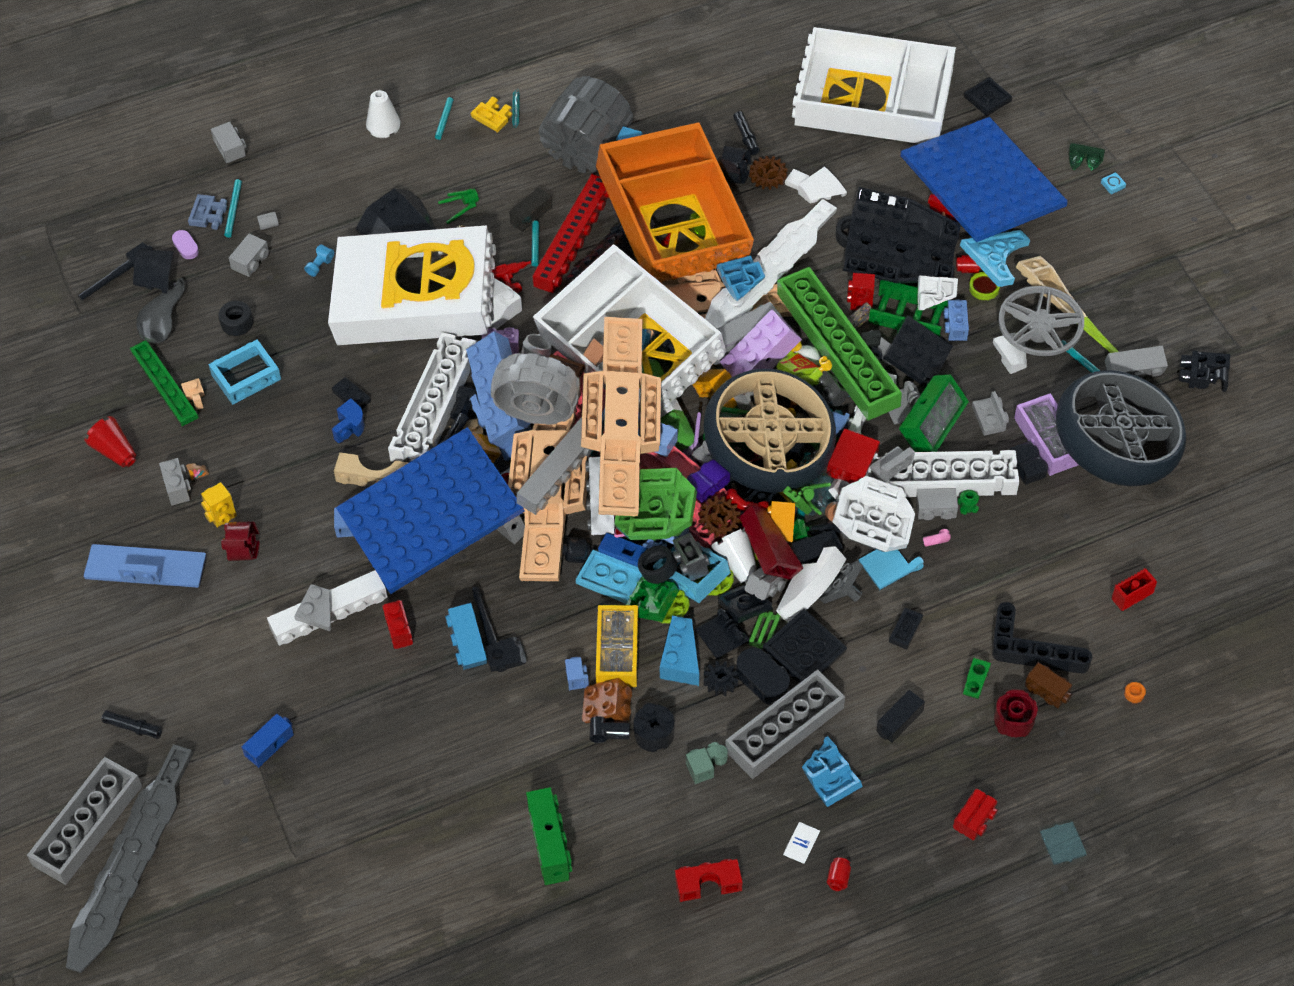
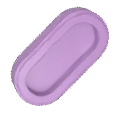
[172,230,199,259]

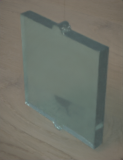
[1040,822,1087,865]

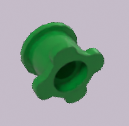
[957,490,979,515]

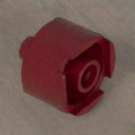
[221,521,260,561]
[994,690,1038,737]

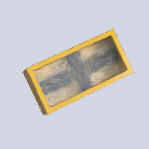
[596,605,638,687]

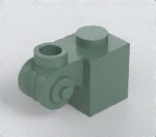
[686,742,728,784]

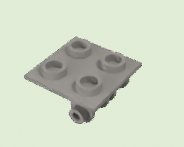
[888,381,921,425]

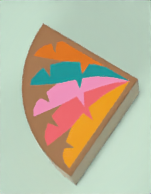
[186,463,209,481]

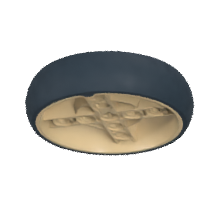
[703,369,836,493]

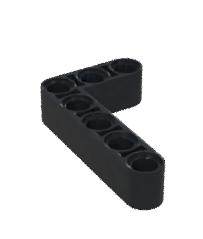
[992,602,1093,674]

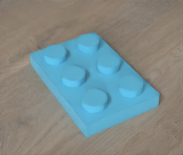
[576,550,643,604]

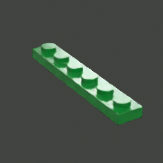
[130,340,199,427]

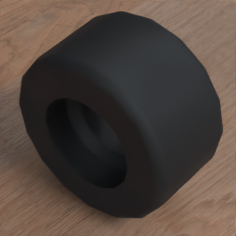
[218,301,253,336]

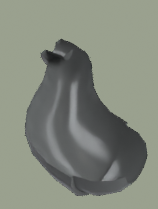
[136,278,185,344]

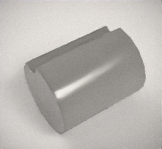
[257,211,279,230]

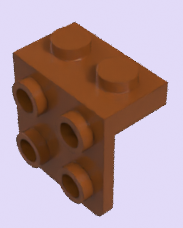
[582,678,632,723]

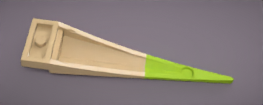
[1016,256,1119,353]

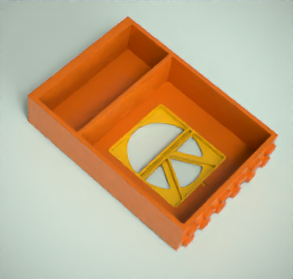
[596,122,754,283]

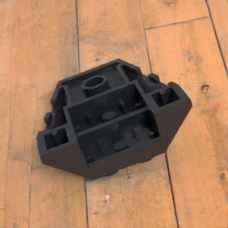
[356,188,436,260]

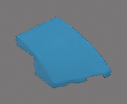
[716,256,765,301]
[802,736,863,807]

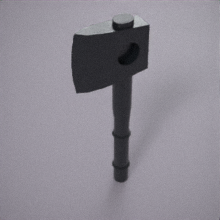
[78,242,154,301]
[472,586,526,672]

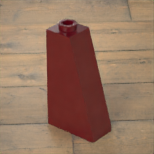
[739,506,803,579]

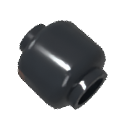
[562,537,590,563]

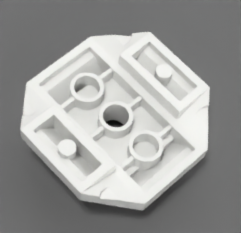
[832,476,915,552]

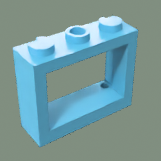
[208,340,281,405]
[653,541,730,603]

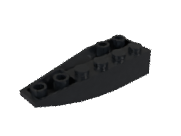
[567,218,658,281]

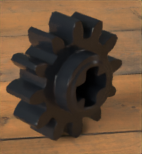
[703,661,738,696]

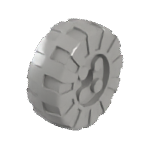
[491,353,580,425]

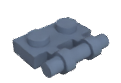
[188,194,227,230]

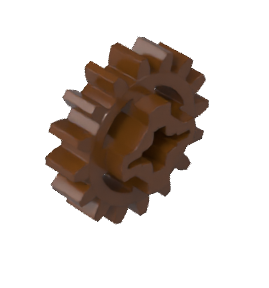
[749,156,787,190]
[698,496,741,539]

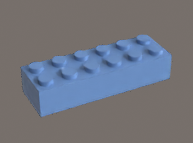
[466,331,532,449]

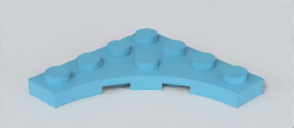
[960,230,1030,287]

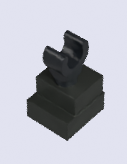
[861,330,883,362]

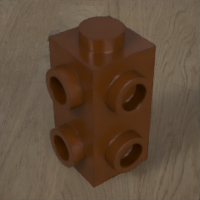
[1025,662,1072,708]

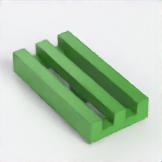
[784,487,812,515]
[749,611,781,649]

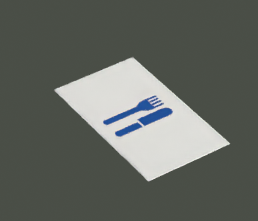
[783,822,820,864]

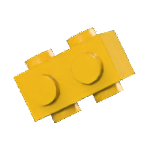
[201,482,237,527]

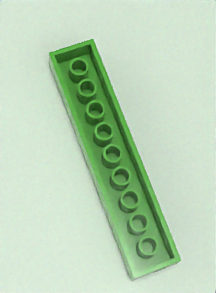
[777,267,902,421]

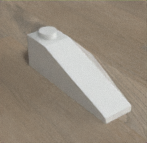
[489,278,522,329]

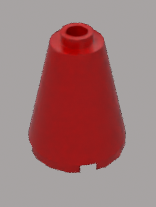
[84,416,136,467]

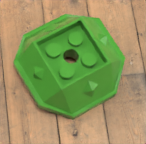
[614,468,697,540]

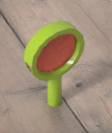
[969,272,1000,300]

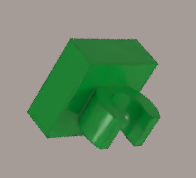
[793,519,811,542]

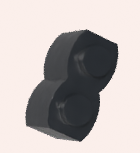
[1009,441,1048,485]

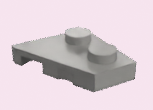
[294,584,331,631]

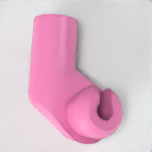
[923,529,951,547]

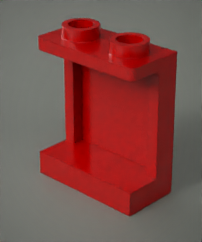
[826,428,880,484]

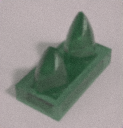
[1068,143,1105,171]

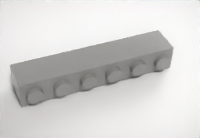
[517,417,604,515]

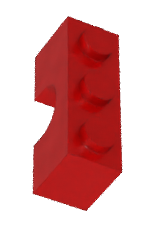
[675,859,743,902]

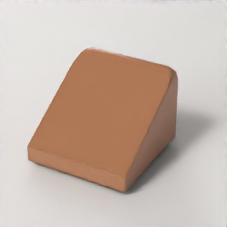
[583,339,603,367]

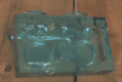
[808,475,838,516]

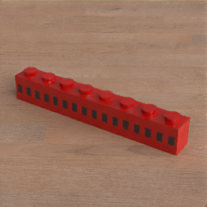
[533,174,610,293]

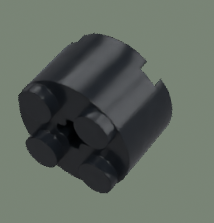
[717,146,751,184]
[633,703,674,752]

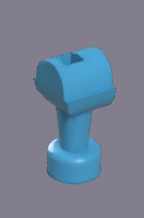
[304,245,335,277]

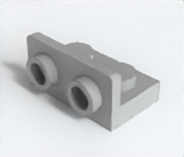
[972,391,1009,436]

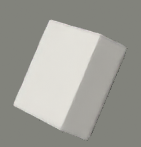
[785,169,809,190]

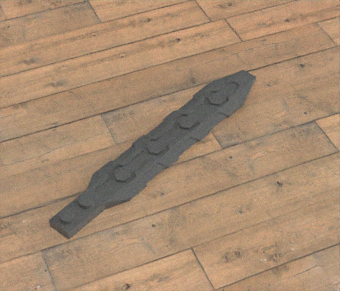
[66,744,193,973]

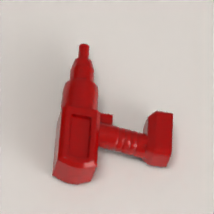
[492,261,531,293]

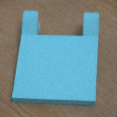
[859,550,924,590]

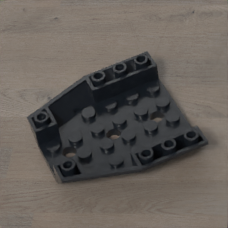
[842,187,961,283]

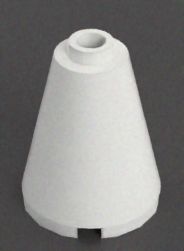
[366,90,400,138]
[711,529,757,583]

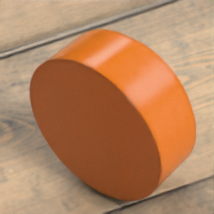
[1124,682,1146,703]

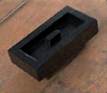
[332,377,371,409]
[889,608,923,650]

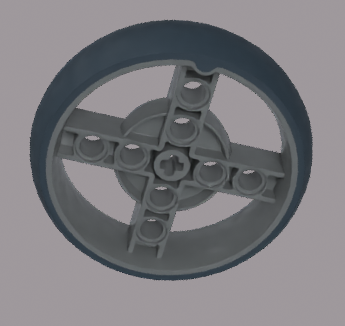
[1056,370,1186,486]

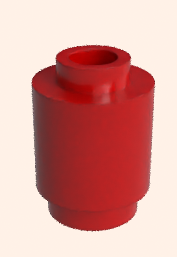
[956,255,982,273]
[826,858,851,891]

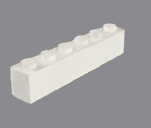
[267,570,387,646]

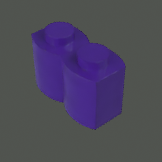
[687,460,730,503]

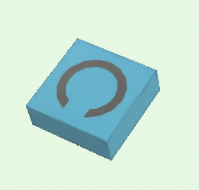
[1101,172,1126,194]

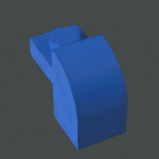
[332,399,365,443]

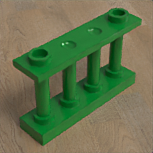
[869,280,952,337]

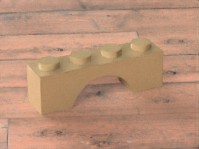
[334,453,408,487]

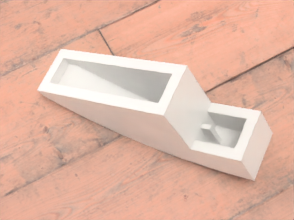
[776,546,846,623]

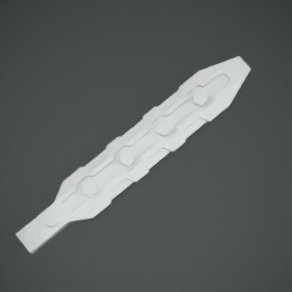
[705,199,837,328]

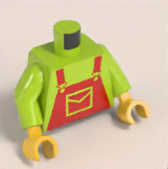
[776,341,832,386]

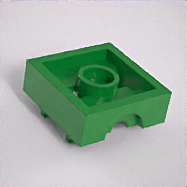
[626,577,679,622]

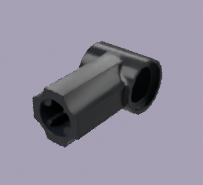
[450,386,477,420]
[589,716,630,743]

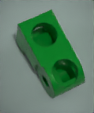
[963,658,991,699]

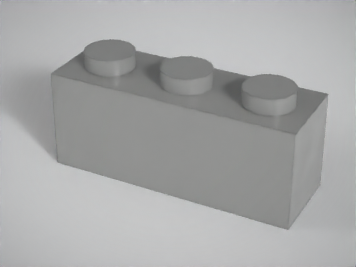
[1105,346,1168,378]

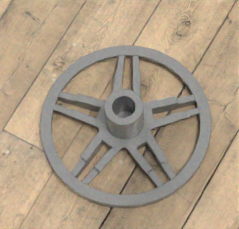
[998,286,1084,356]

